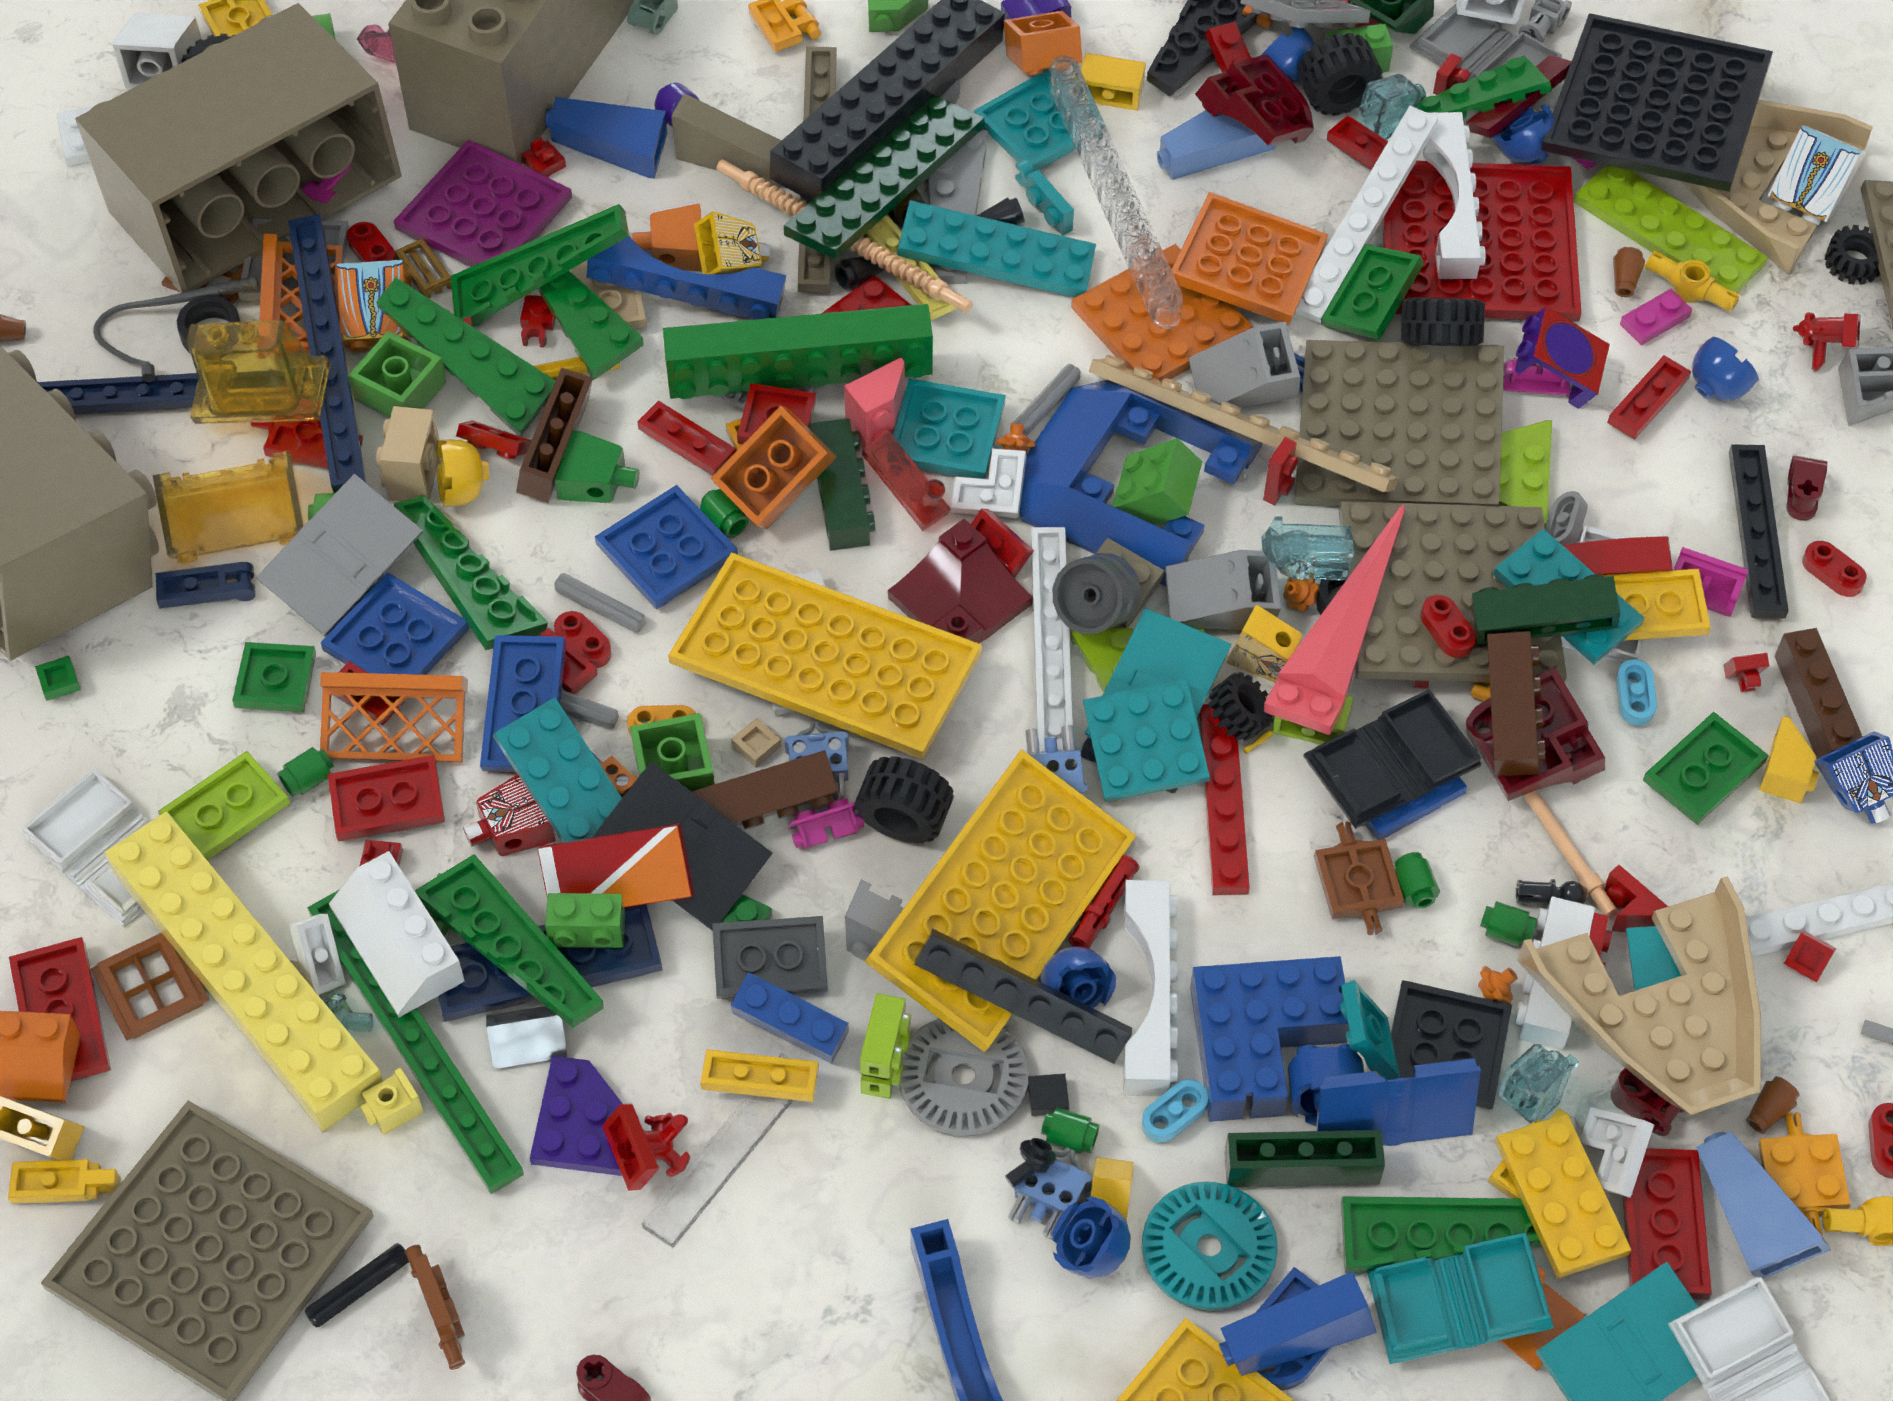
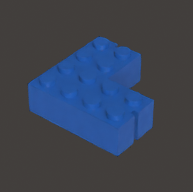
[1190,956,1350,1122]

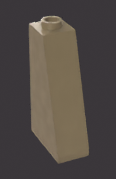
[672,94,782,188]

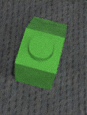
[868,0,928,32]

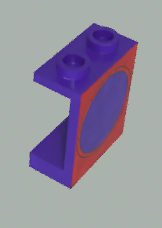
[1515,307,1610,409]

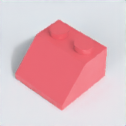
[844,358,905,453]

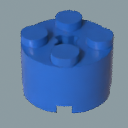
[1288,1044,1364,1125]

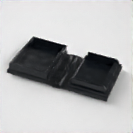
[1303,689,1482,829]
[593,762,773,931]

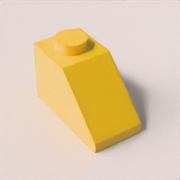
[1759,716,1819,804]

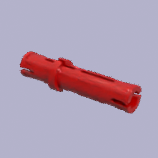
[1068,855,1140,949]

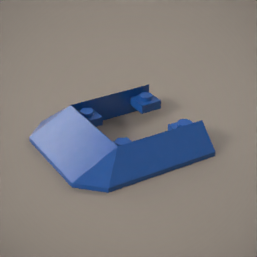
[1019,380,1263,586]

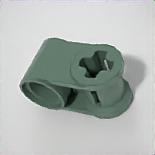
[627,0,678,35]

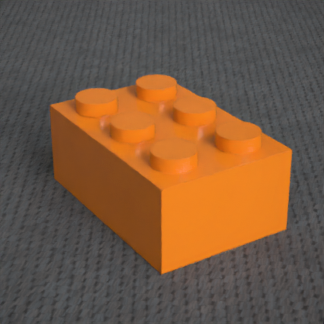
[710,406,836,529]

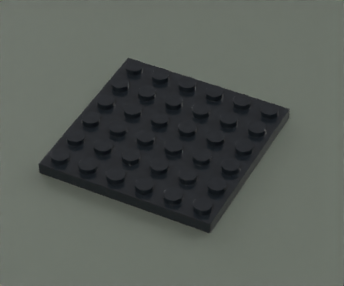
[1542,13,1773,192]

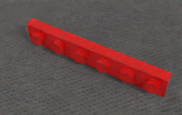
[1199,704,1250,895]

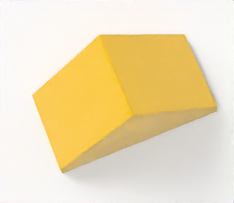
[1091,1157,1134,1222]

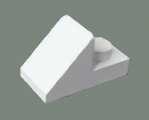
[288,914,346,995]

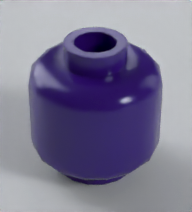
[654,82,699,127]

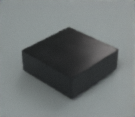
[1028,1073,1069,1116]

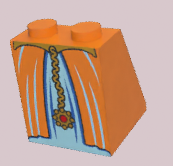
[337,260,411,352]

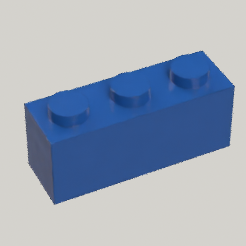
[731,972,849,1064]

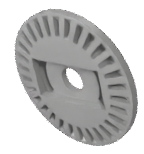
[899,1018,1029,1136]

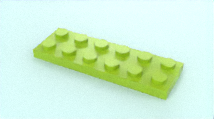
[1574,165,1768,293]

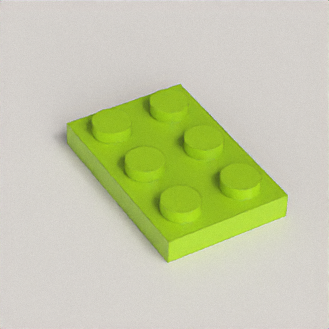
[158,751,290,861]

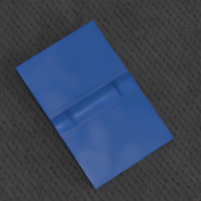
[1316,1058,1481,1146]

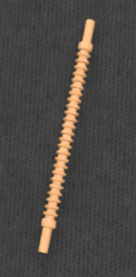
[717,159,973,313]

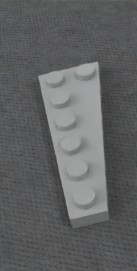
[928,130,988,284]

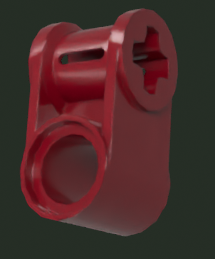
[1786,455,1828,521]
[1610,1068,1684,1136]
[576,1354,651,1401]

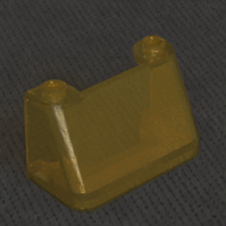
[152,451,305,564]

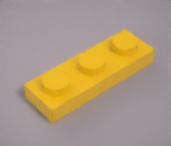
[700,1049,819,1102]

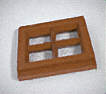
[91,933,209,1041]

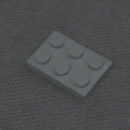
[712,916,828,999]

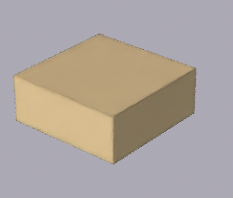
[731,718,781,768]

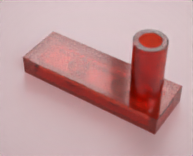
[861,432,951,531]

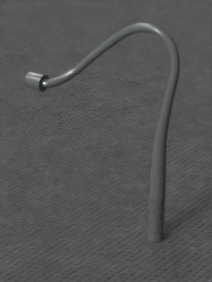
[93,276,259,382]

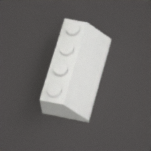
[329,851,465,1017]

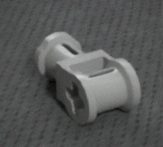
[1519,0,1572,43]

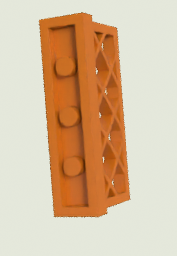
[258,233,342,358]
[320,672,468,762]

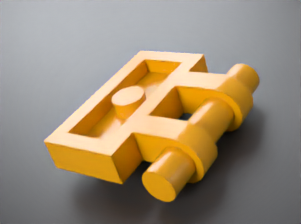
[748,0,821,52]

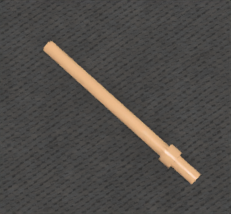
[1523,790,1618,918]

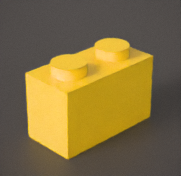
[1077,52,1146,111]
[0,1096,85,1160]

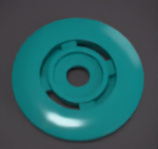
[1142,1182,1277,1311]

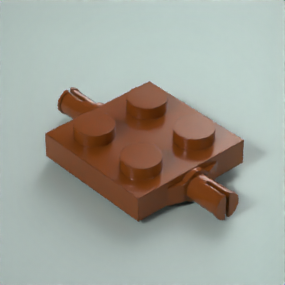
[1314,821,1404,935]
[405,1245,465,1370]

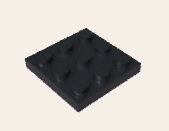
[1391,980,1512,1109]

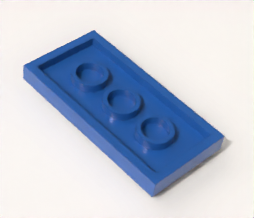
[480,635,567,772]

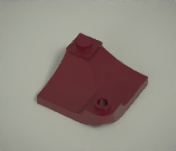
[1195,54,1314,146]
[887,519,1033,644]
[1466,667,1605,801]

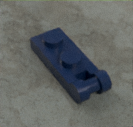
[155,562,256,609]

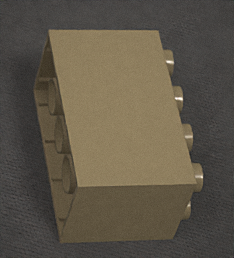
[388,0,635,164]
[75,3,402,293]
[0,345,159,661]

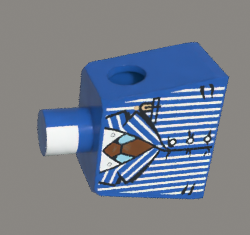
[1814,731,1893,823]

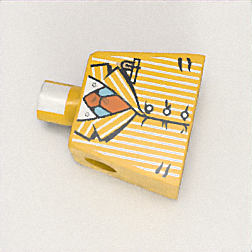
[694,211,770,274]
[1226,605,1303,683]

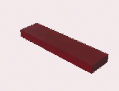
[1466,55,1572,139]

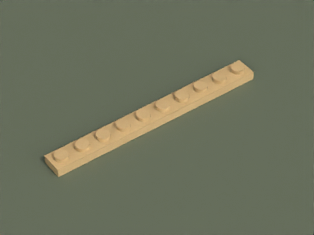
[1088,355,1399,492]

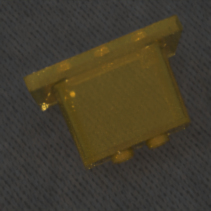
[187,321,330,424]

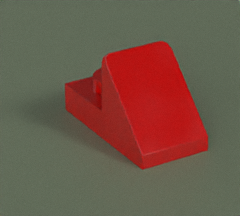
[1604,865,1668,932]

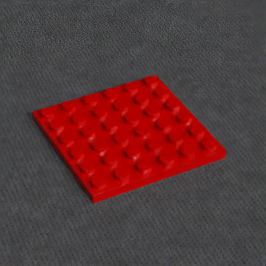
[1382,160,1582,322]

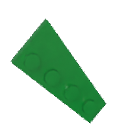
[1412,55,1552,118]
[537,271,644,381]

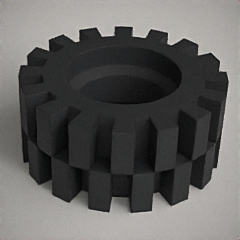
[1824,225,1880,285]
[1208,672,1274,741]

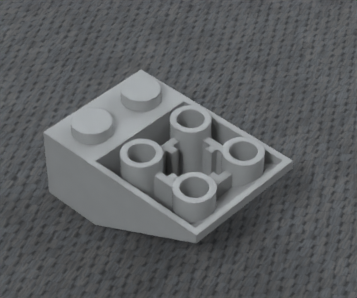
[1188,321,1300,408]
[1165,550,1281,630]

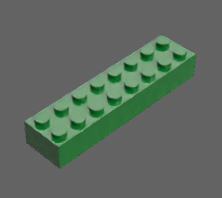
[663,304,933,399]

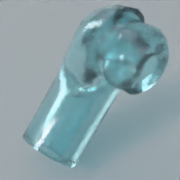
[324,992,373,1032]

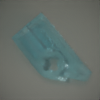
[1261,516,1354,580]
[1498,1044,1579,1124]

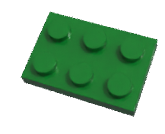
[1321,244,1424,340]
[1643,712,1769,825]

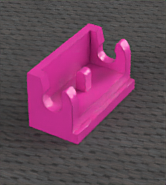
[1674,547,1748,617]

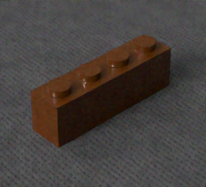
[516,367,593,503]
[1774,628,1863,759]
[1487,632,1545,777]
[692,750,839,830]

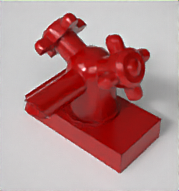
[1793,312,1861,371]
[602,1104,690,1191]

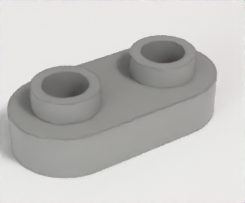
[1545,491,1588,545]

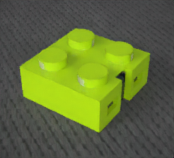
[860,993,912,1099]

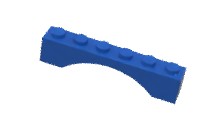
[586,236,787,320]
[910,1219,1003,1401]

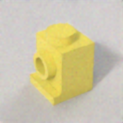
[359,1067,424,1135]

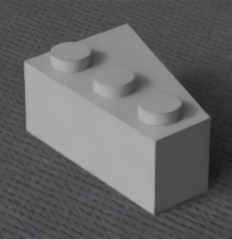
[1838,347,1893,426]
[845,879,903,960]

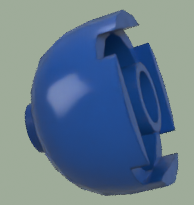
[1262,27,1315,84]
[1493,105,1557,165]
[1691,337,1759,401]
[1040,946,1116,1008]
[1052,1197,1131,1279]

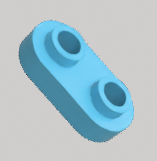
[1616,659,1657,726]
[1142,1079,1208,1143]

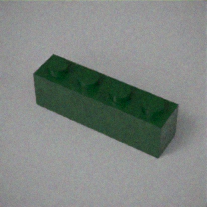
[810,418,875,551]
[1471,574,1620,645]
[1224,1130,1385,1187]

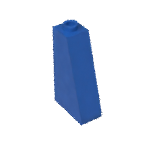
[545,97,668,179]
[1219,1271,1377,1376]

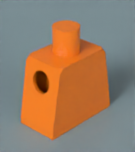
[632,204,702,271]

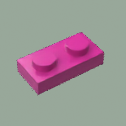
[1620,289,1692,345]

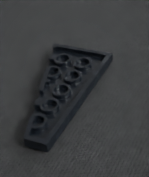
[1147,0,1259,96]

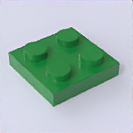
[232,642,316,712]

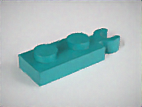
[1015,159,1074,236]

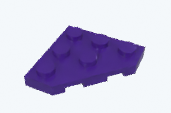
[530,1056,623,1176]

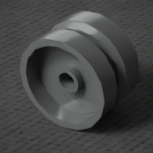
[1052,553,1141,634]

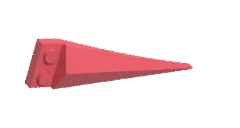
[1264,505,1405,735]

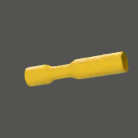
[1242,730,1273,754]

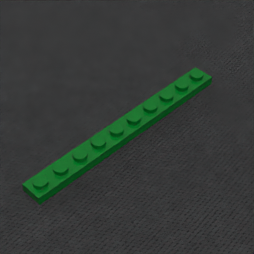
[307,889,524,1194]

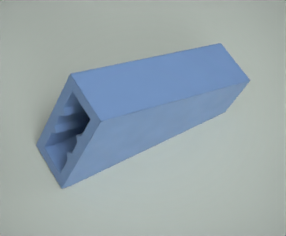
[1157,110,1275,180]
[1696,1131,1831,1279]

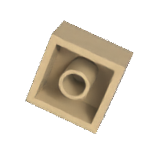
[376,406,440,501]

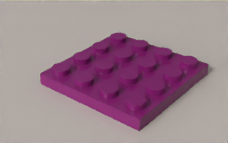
[393,139,572,267]

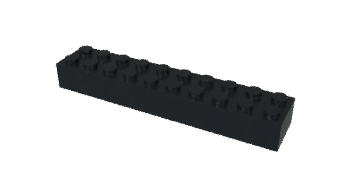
[770,0,1005,201]

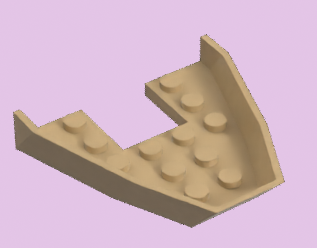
[1681,100,1873,275]
[1517,876,1761,1115]

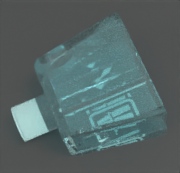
[1356,74,1426,140]

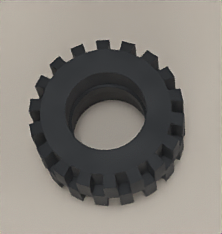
[1297,33,1383,116]
[1401,298,1485,346]
[854,756,954,843]

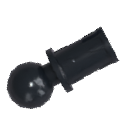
[1516,879,1587,905]

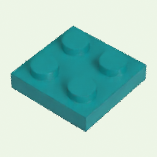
[1340,980,1400,1081]

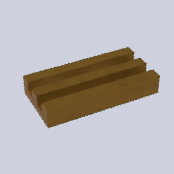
[395,239,452,298]

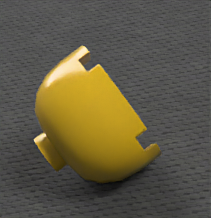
[436,439,489,507]

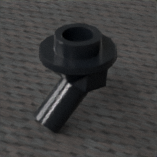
[1005,1138,1056,1188]

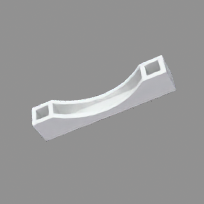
[1423,112,1486,279]
[1123,880,1178,1096]

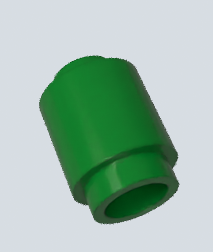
[700,489,748,538]
[277,747,334,797]
[1395,852,1440,909]
[1480,901,1537,947]
[1041,1107,1100,1154]

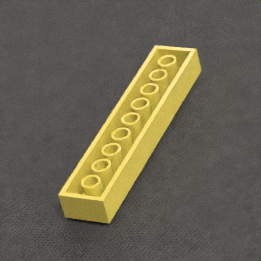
[105,811,383,1133]

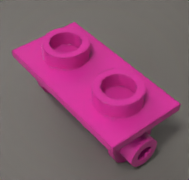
[1503,358,1570,395]
[787,798,864,850]

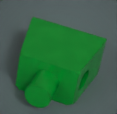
[555,430,640,503]

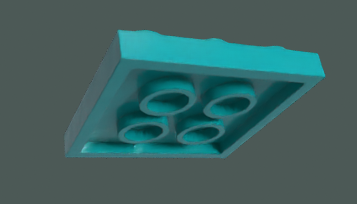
[974,69,1105,171]
[887,378,1006,479]
[1083,679,1210,803]

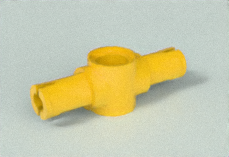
[1645,250,1741,313]
[1822,1196,1893,1246]

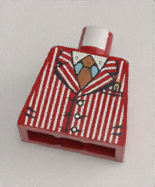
[463,774,556,856]

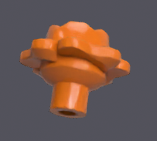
[996,423,1035,453]
[1283,571,1320,612]
[1478,966,1518,1004]

